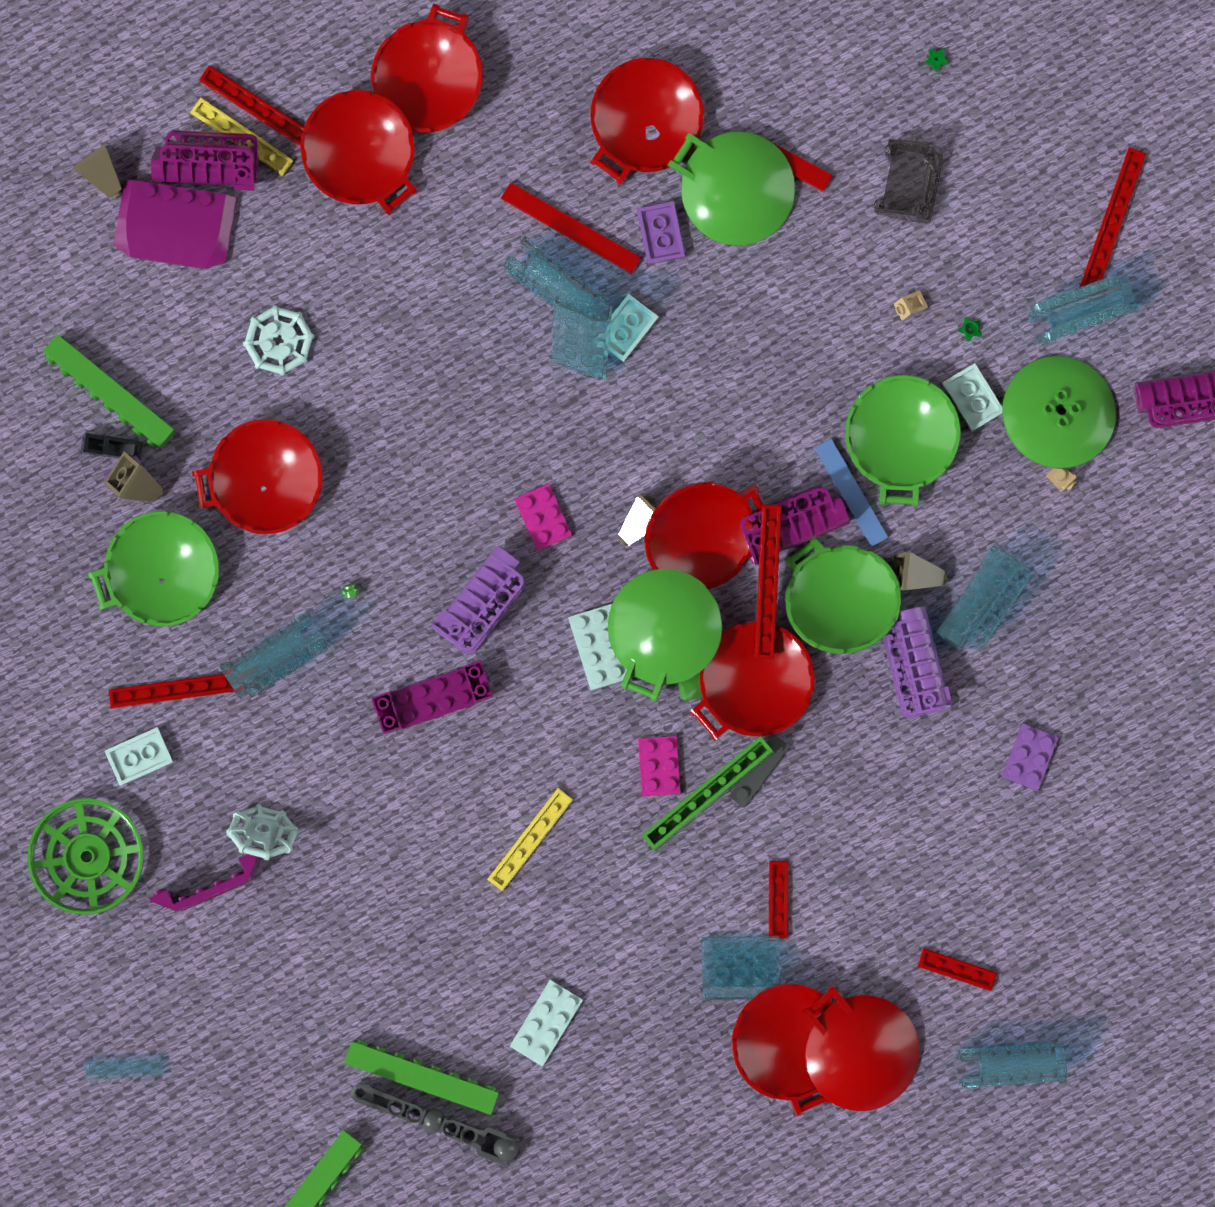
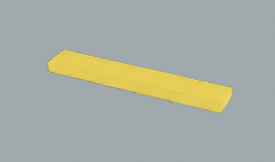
[190,98,294,176]
[487,788,573,891]

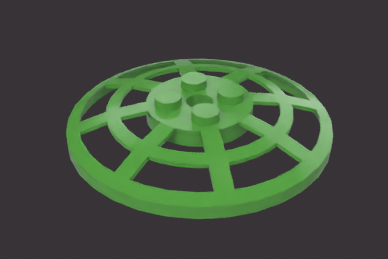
[27,798,144,915]

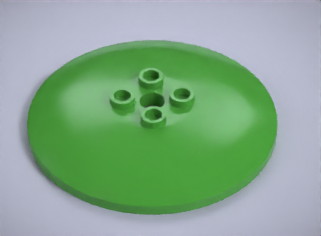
[1002,356,1116,469]

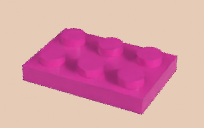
[514,484,572,551]
[638,736,681,797]

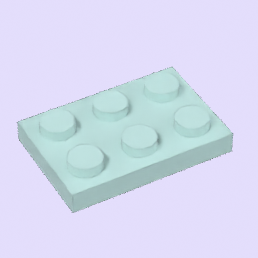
[594,294,659,362]
[942,363,1002,432]
[105,727,174,786]

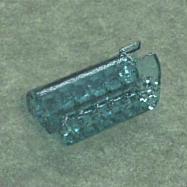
[504,236,609,329]
[1027,275,1138,347]
[936,545,1031,651]
[220,610,330,699]
[955,1042,1067,1089]

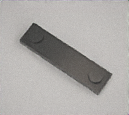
[728,735,789,808]

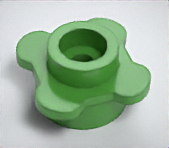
[341,583,360,598]

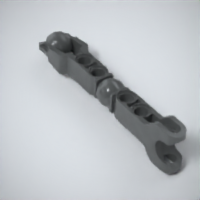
[351,1083,520,1167]

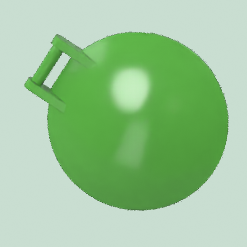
[668,132,795,246]
[845,375,960,507]
[88,511,219,626]
[784,538,901,654]
[608,569,722,702]

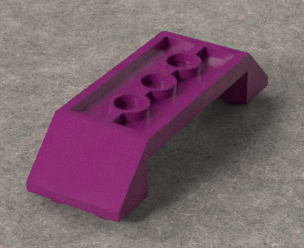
[371,660,493,734]
[149,853,261,912]

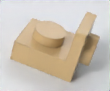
[894,291,928,320]
[1046,468,1077,492]

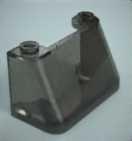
[874,139,943,224]

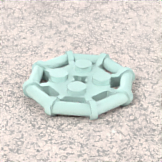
[243,305,314,376]
[226,804,299,860]

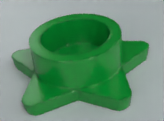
[924,49,949,72]
[958,317,982,342]

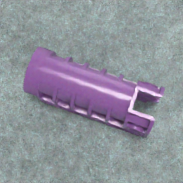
[431,546,525,654]
[883,607,953,718]

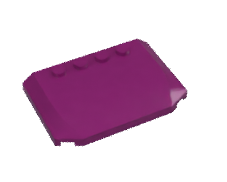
[113,180,237,269]

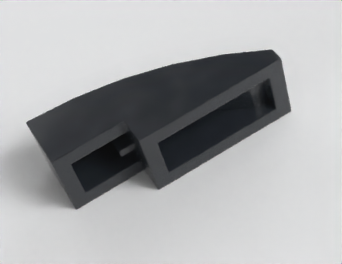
[80,433,143,461]

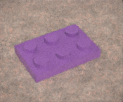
[637,201,685,265]
[1002,723,1058,791]

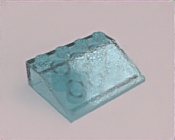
[551,300,613,379]
[702,936,781,1000]

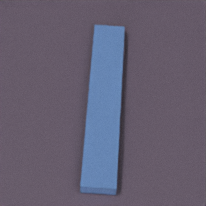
[814,439,888,547]

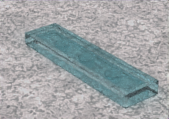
[85,1057,163,1079]

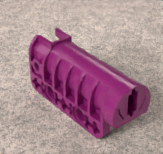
[151,130,259,191]
[1134,371,1215,428]
[740,486,850,565]

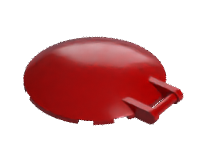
[371,3,483,133]
[589,58,704,185]
[300,90,418,216]
[192,419,323,534]
[644,482,763,589]
[689,621,815,741]
[732,984,832,1117]
[802,986,920,1111]

